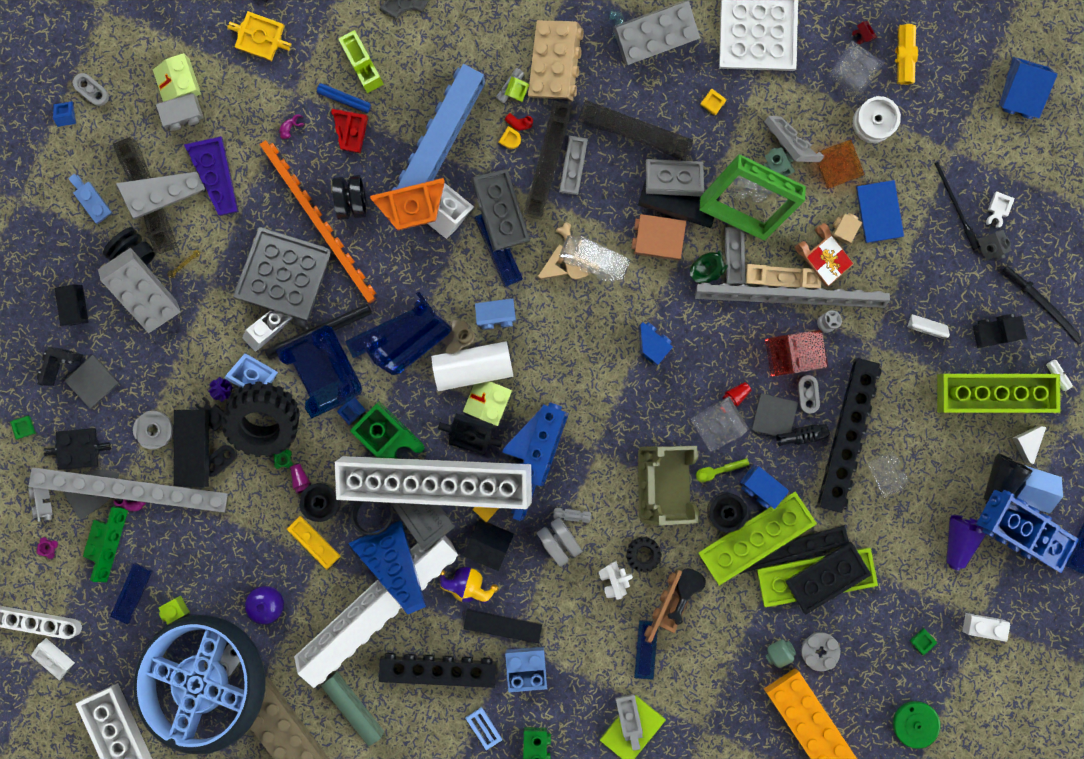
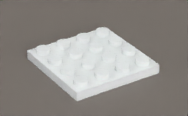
[719,0,798,71]

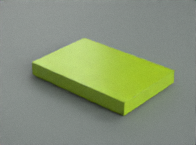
[600,695,666,759]

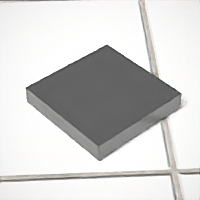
[65,355,120,409]
[751,393,798,436]

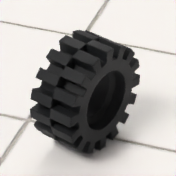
[626,537,662,573]

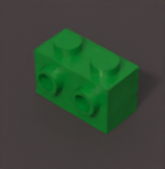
[523,727,551,759]

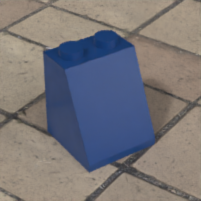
[999,57,1058,119]

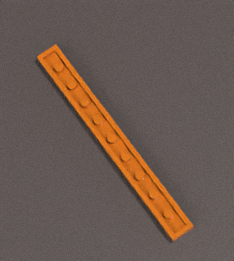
[260,140,377,304]

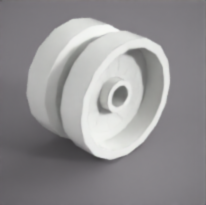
[852,96,901,143]

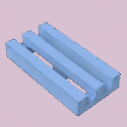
[465,707,502,750]

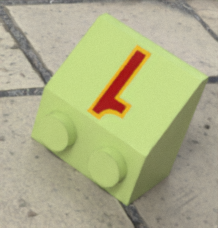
[153,53,201,102]
[463,381,512,426]

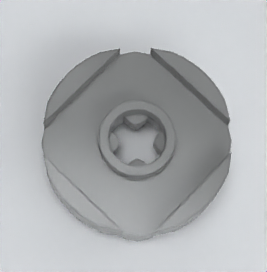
[133,411,173,449]
[801,632,840,671]

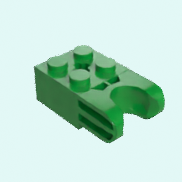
[350,401,425,459]

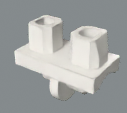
[599,561,633,600]

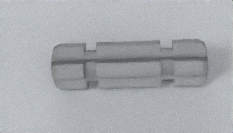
[496,68,524,103]
[553,508,591,523]

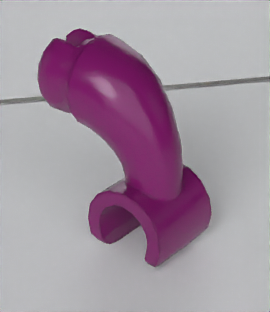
[279,114,304,139]
[114,499,146,512]

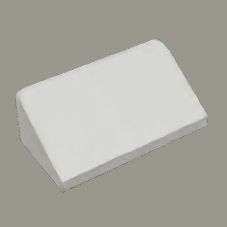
[907,314,950,339]
[31,638,75,680]

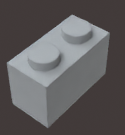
[156,93,204,131]

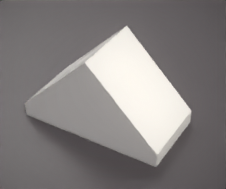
[1012,426,1046,464]

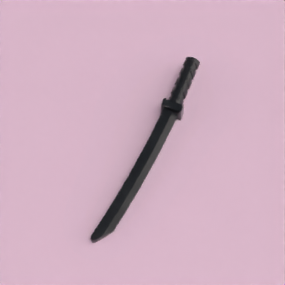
[1002,266,1081,344]

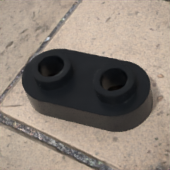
[209,445,237,477]

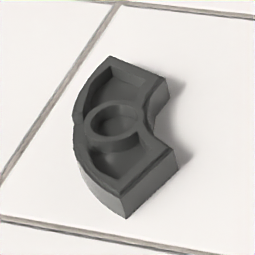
[380,0,429,20]

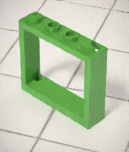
[700,154,806,241]

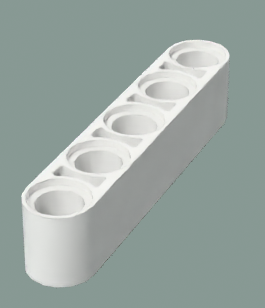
[0,606,82,639]

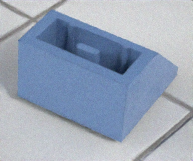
[475,299,516,330]
[505,647,547,692]

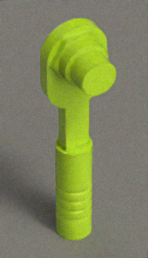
[696,458,749,482]

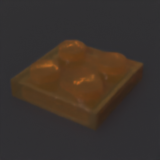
[816,139,865,190]

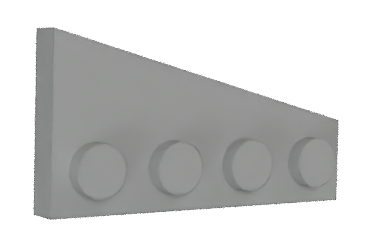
[116,172,205,220]

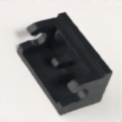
[54,284,89,326]

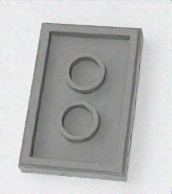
[646,159,704,196]

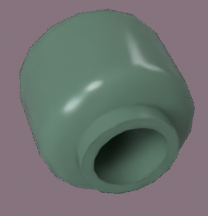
[766,639,796,668]

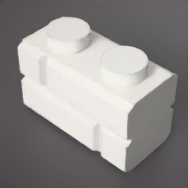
[962,613,1010,642]

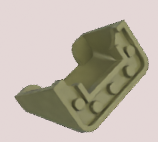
[638,446,700,526]

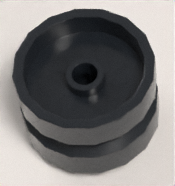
[332,175,366,220]

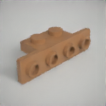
[644,570,688,643]

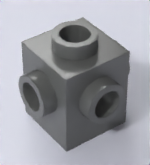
[978,230,1012,261]

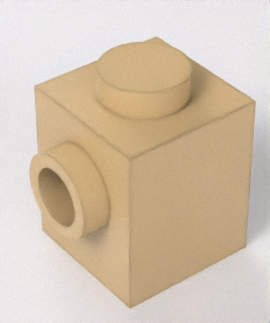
[832,213,862,245]

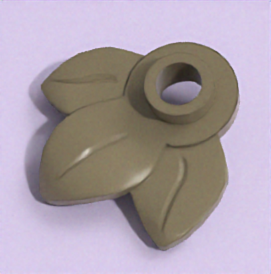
[441,320,475,354]

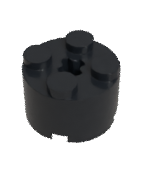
[299,482,341,522]
[707,492,748,532]

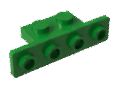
[83,507,128,583]

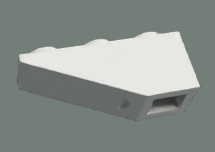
[243,310,293,352]

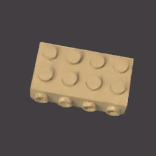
[528,20,584,101]

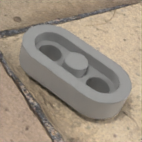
[73,73,109,106]
[797,375,820,413]

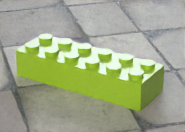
[937,374,1060,413]

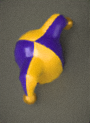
[439,567,499,603]

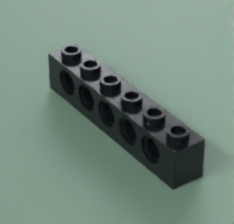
[378,653,496,688]

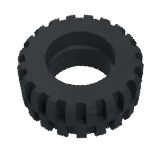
[222,382,300,457]

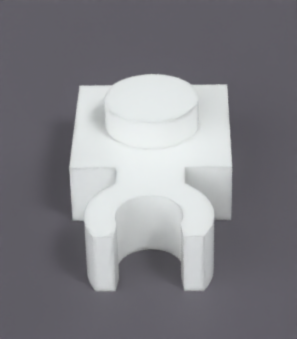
[986,192,1015,228]

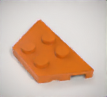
[370,178,445,231]

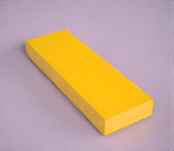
[287,516,341,570]

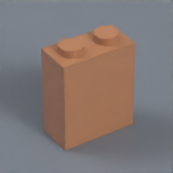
[631,214,686,261]

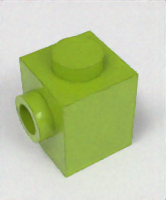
[159,596,190,625]

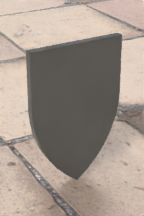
[62,469,119,520]

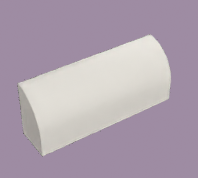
[431,341,514,391]

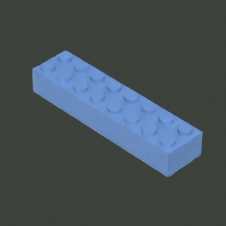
[392,64,485,190]

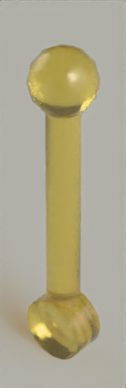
[168,250,200,278]

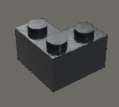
[973,313,1027,348]

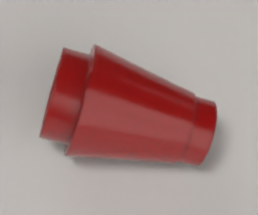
[722,382,752,409]

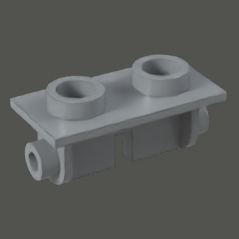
[28,487,53,522]

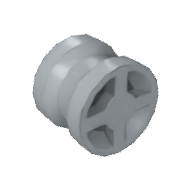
[817,310,842,333]

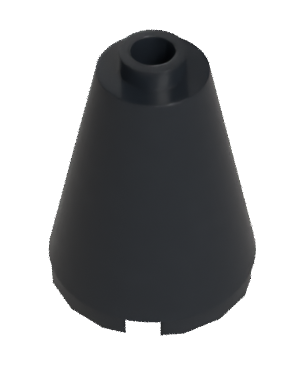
[984,453,1033,504]

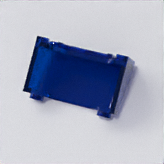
[276,325,362,419]

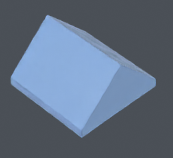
[225,353,278,388]
[1014,466,1063,514]

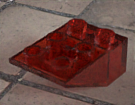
[765,330,828,377]

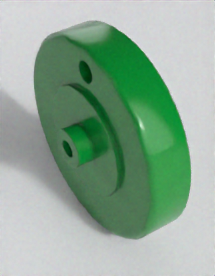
[892,701,941,749]

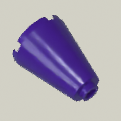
[946,514,986,571]

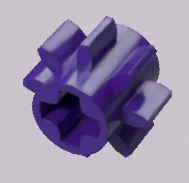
[208,377,233,402]

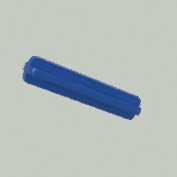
[316,83,371,113]

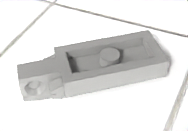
[615,694,643,751]

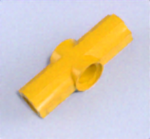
[895,24,918,85]

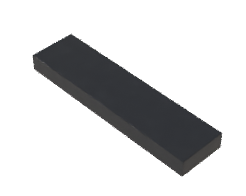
[463,609,542,644]

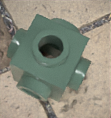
[765,147,795,177]

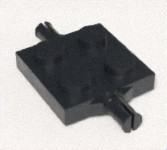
[438,413,503,455]
[44,428,111,470]

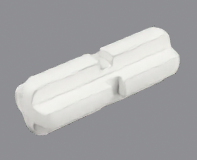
[1046,360,1073,391]

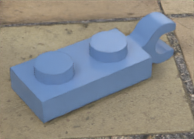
[68,174,113,224]

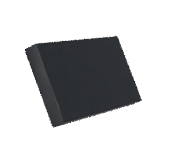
[638,178,720,228]
[173,410,209,487]
[785,541,871,615]

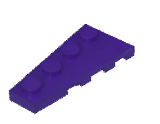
[184,136,239,216]

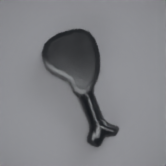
[667,568,706,625]

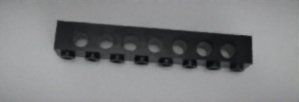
[817,358,881,513]

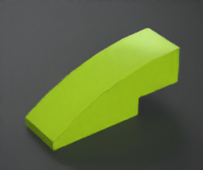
[338,30,384,93]

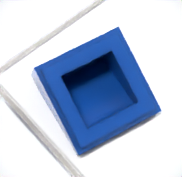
[53,101,76,127]
[337,396,366,425]

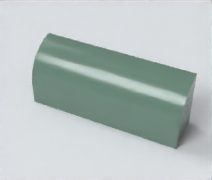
[320,671,384,746]

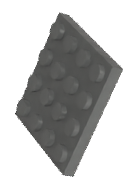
[233,227,333,322]

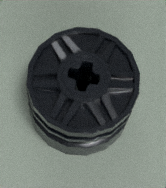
[102,227,156,266]

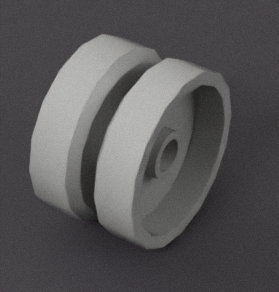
[537,517,583,567]

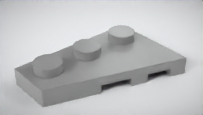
[764,116,825,162]

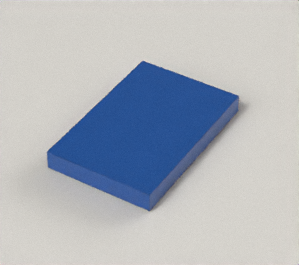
[856,180,904,243]

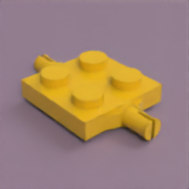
[227,11,292,62]

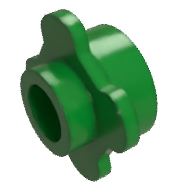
[273,449,293,469]

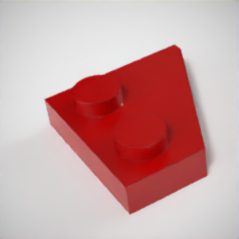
[331,109,368,154]

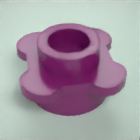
[36,537,58,559]

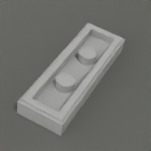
[559,135,588,196]
[724,227,746,285]

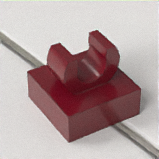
[852,21,877,44]

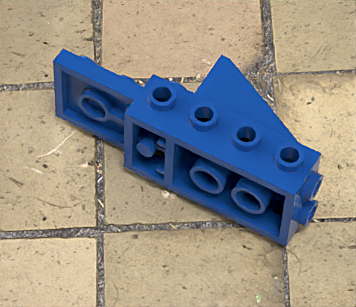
[503,402,569,521]
[976,490,1079,573]

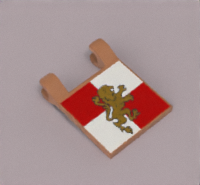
[795,223,854,287]

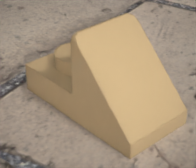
[538,244,568,280]

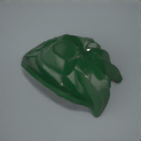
[690,251,728,284]

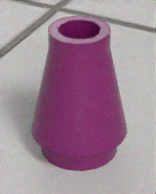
[290,464,311,494]

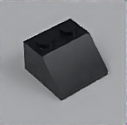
[463,519,514,571]

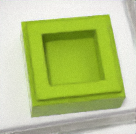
[505,76,530,102]

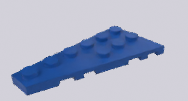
[348,521,426,615]

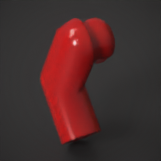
[504,113,533,131]

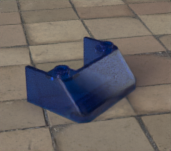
[358,291,452,375]

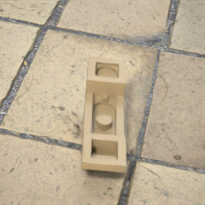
[746,264,821,289]

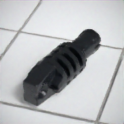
[776,424,830,446]

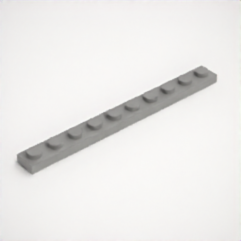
[695,283,890,308]
[28,467,228,513]

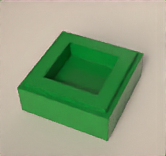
[10,416,36,440]
[910,628,937,656]

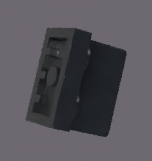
[37,347,83,386]

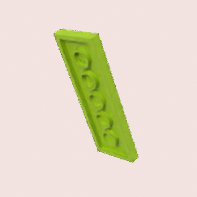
[698,491,817,586]
[756,547,878,607]

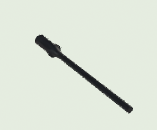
[934,162,980,250]

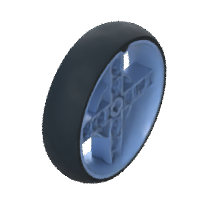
[134,615,266,755]

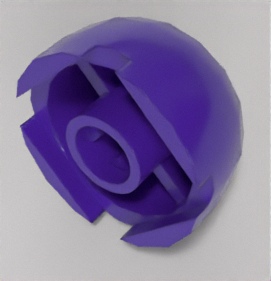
[245,586,284,624]

